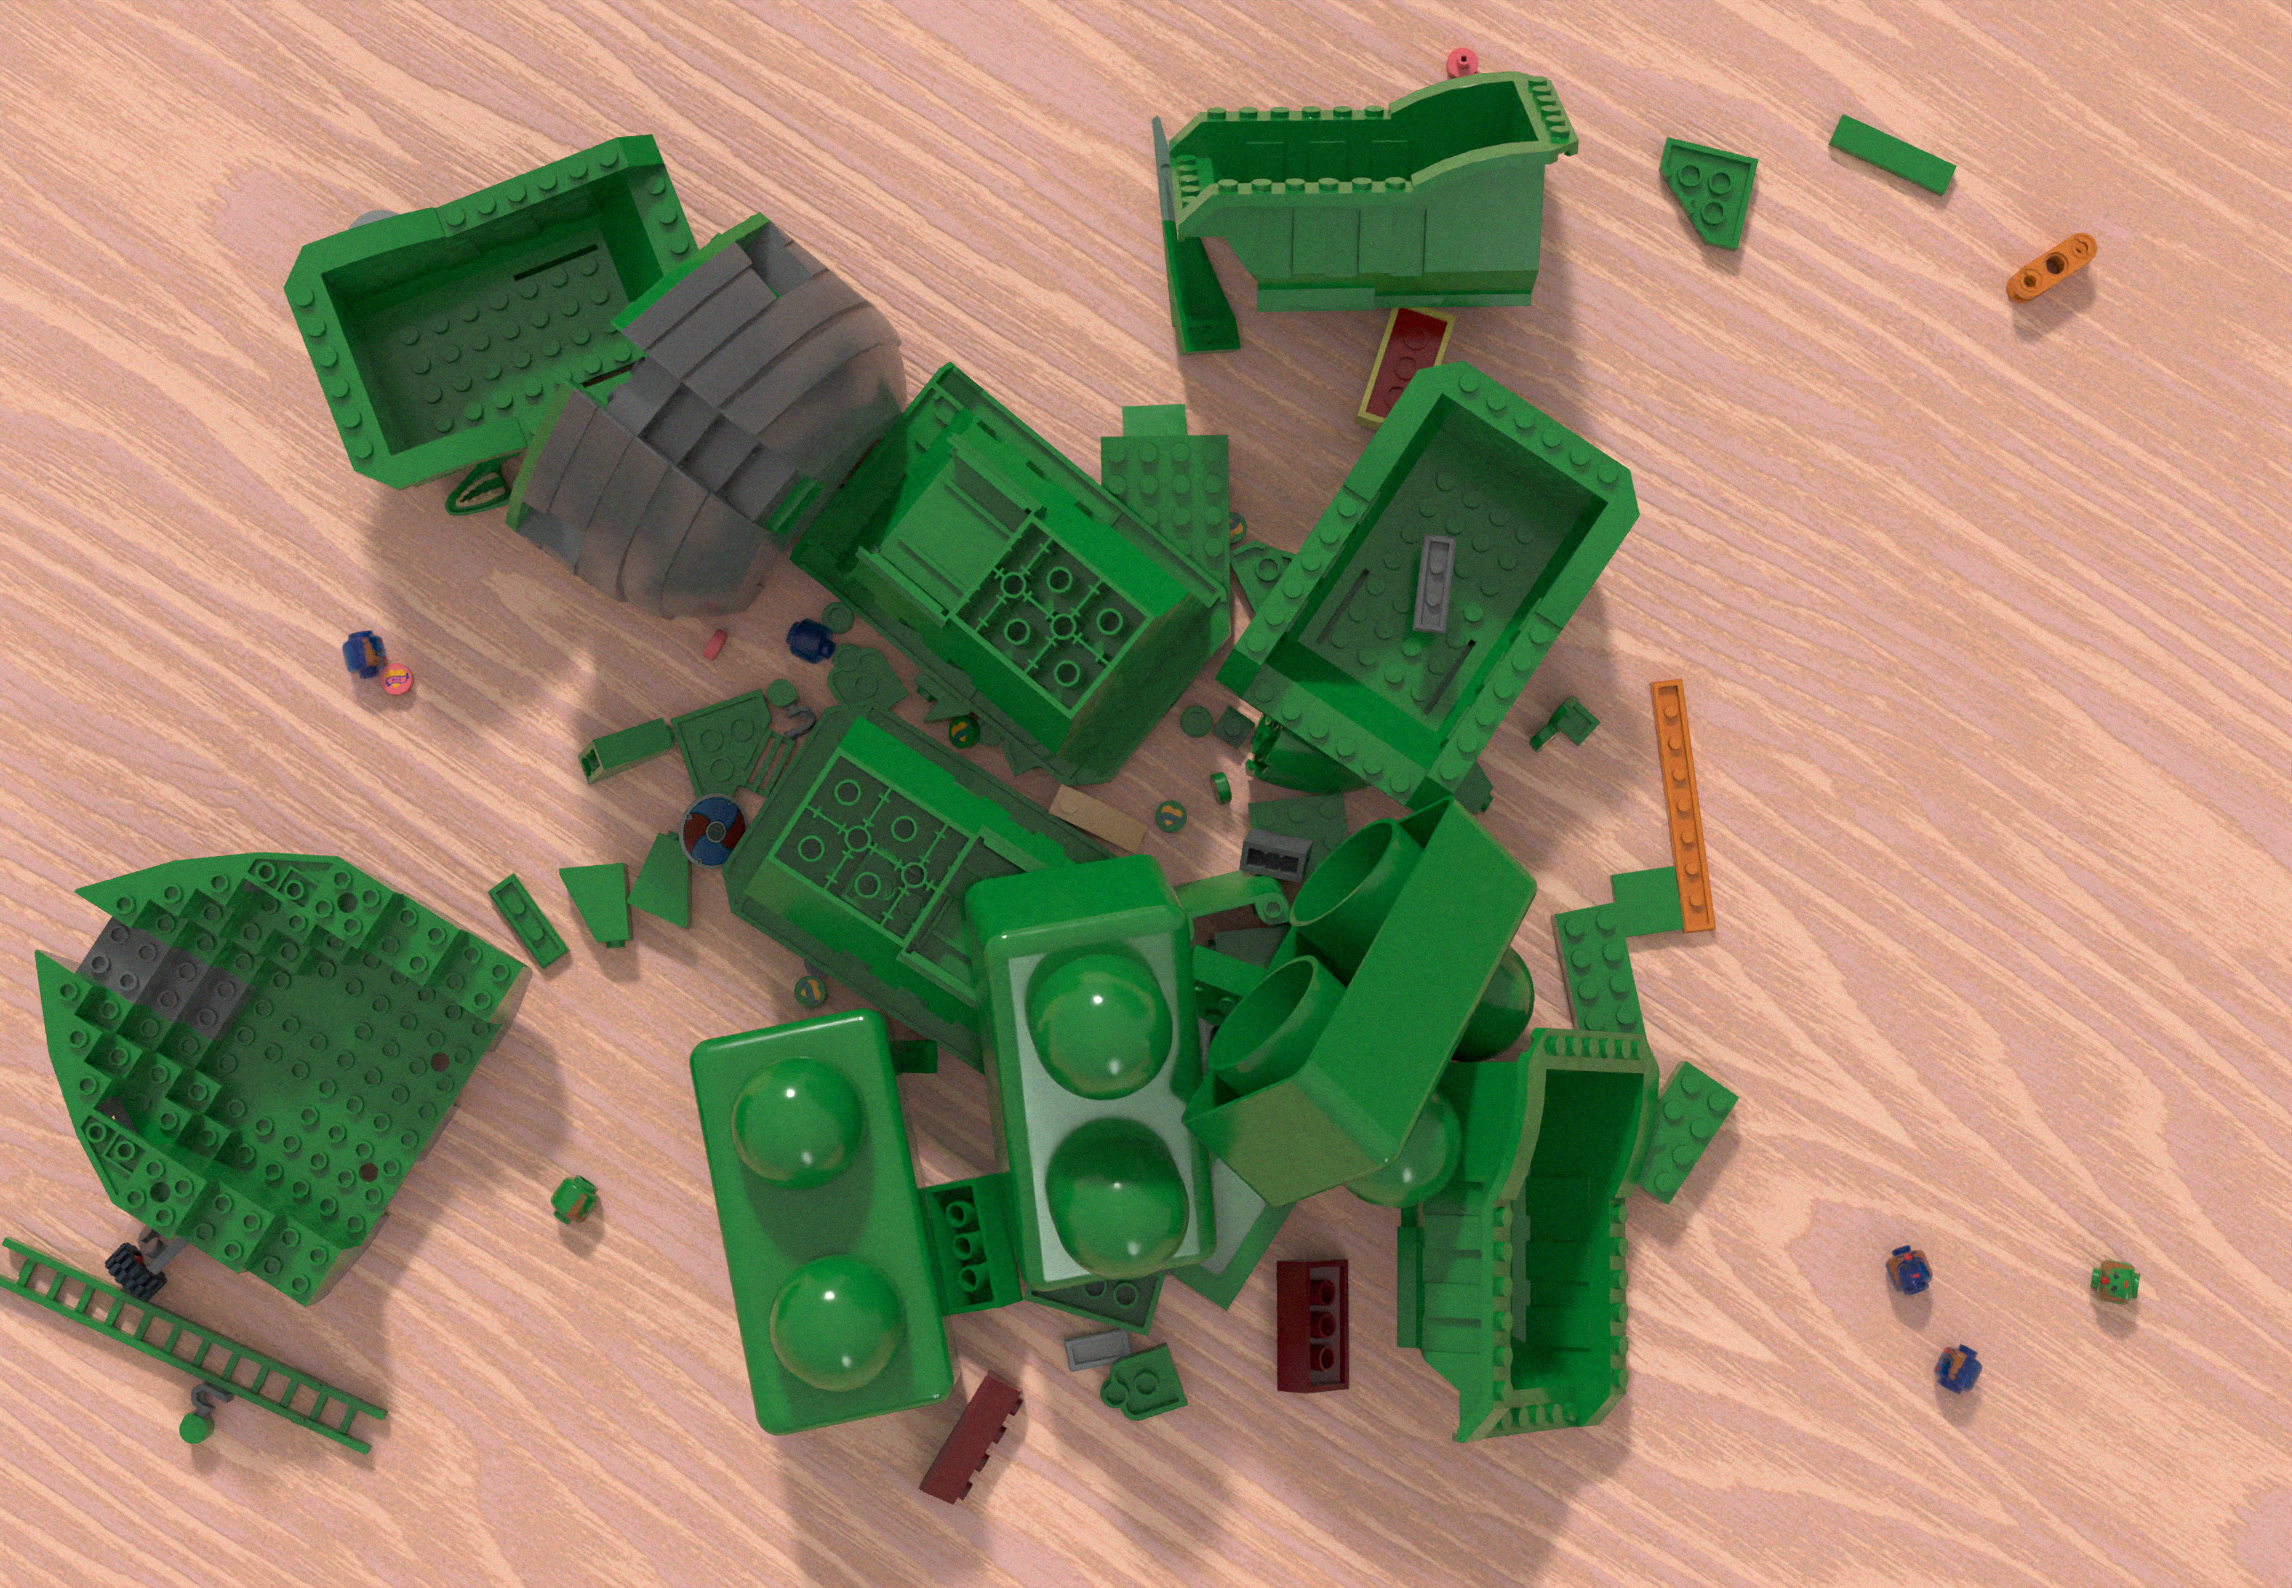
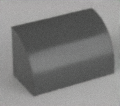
[1239,828,1313,883]

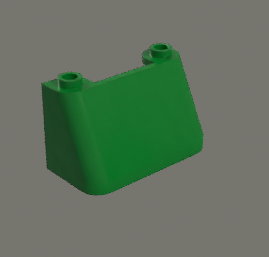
[1173,870,1290,941]

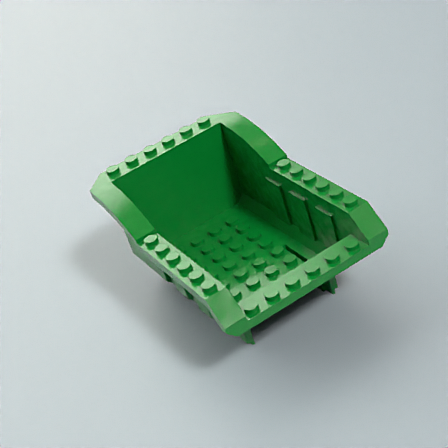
[1169,71,1579,312]
[283,134,699,491]
[1214,361,1640,813]
[789,362,1232,787]
[722,698,1119,1076]
[1397,1028,1659,1443]

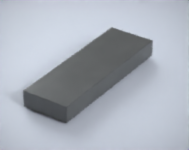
[1412,534,1456,635]

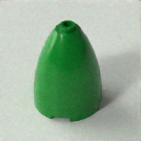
[1245,713,1371,794]

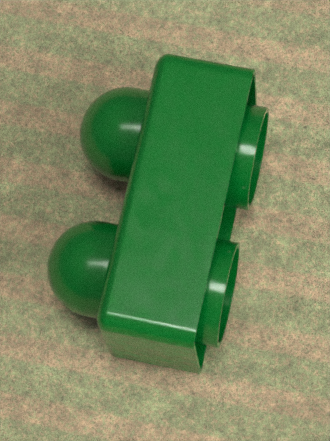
[1181,795,1537,1208]
[965,854,1218,1292]
[689,1008,960,1436]

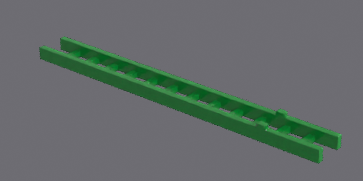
[0,1237,388,1455]

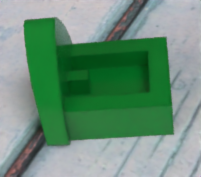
[1548,695,1601,747]

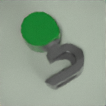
[767,679,817,740]
[179,1382,234,1444]

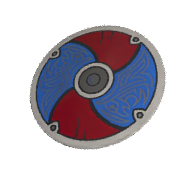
[679,793,748,869]

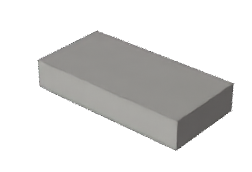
[1064,1328,1132,1372]

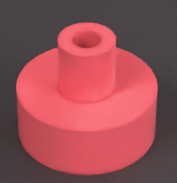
[1446,48,1478,79]

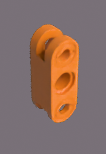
[2006,233,2098,304]

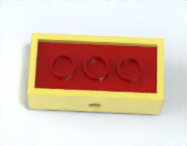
[1355,307,1456,431]

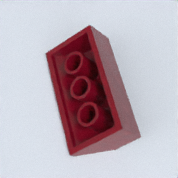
[1276,1259,1349,1394]
[918,1369,1024,1505]

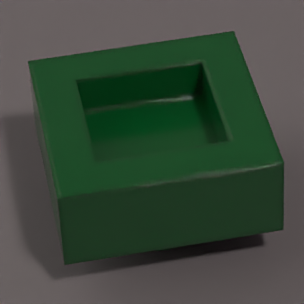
[1211,705,1255,750]

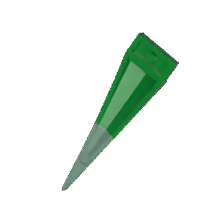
[1152,116,1241,356]

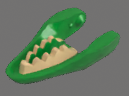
[445,451,522,516]

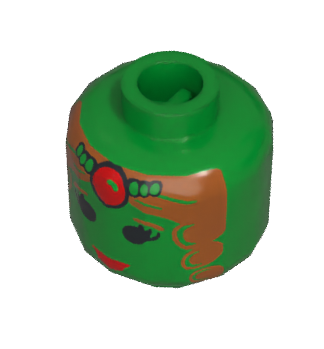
[550,1175,599,1225]
[2090,1260,2140,1305]

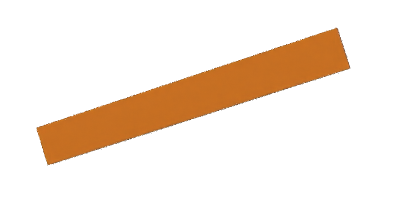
[1649,679,1716,934]

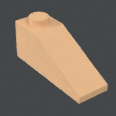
[1048,784,1148,855]

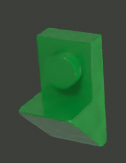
[914,671,973,724]
[896,1040,938,1074]

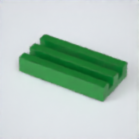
[739,728,796,799]

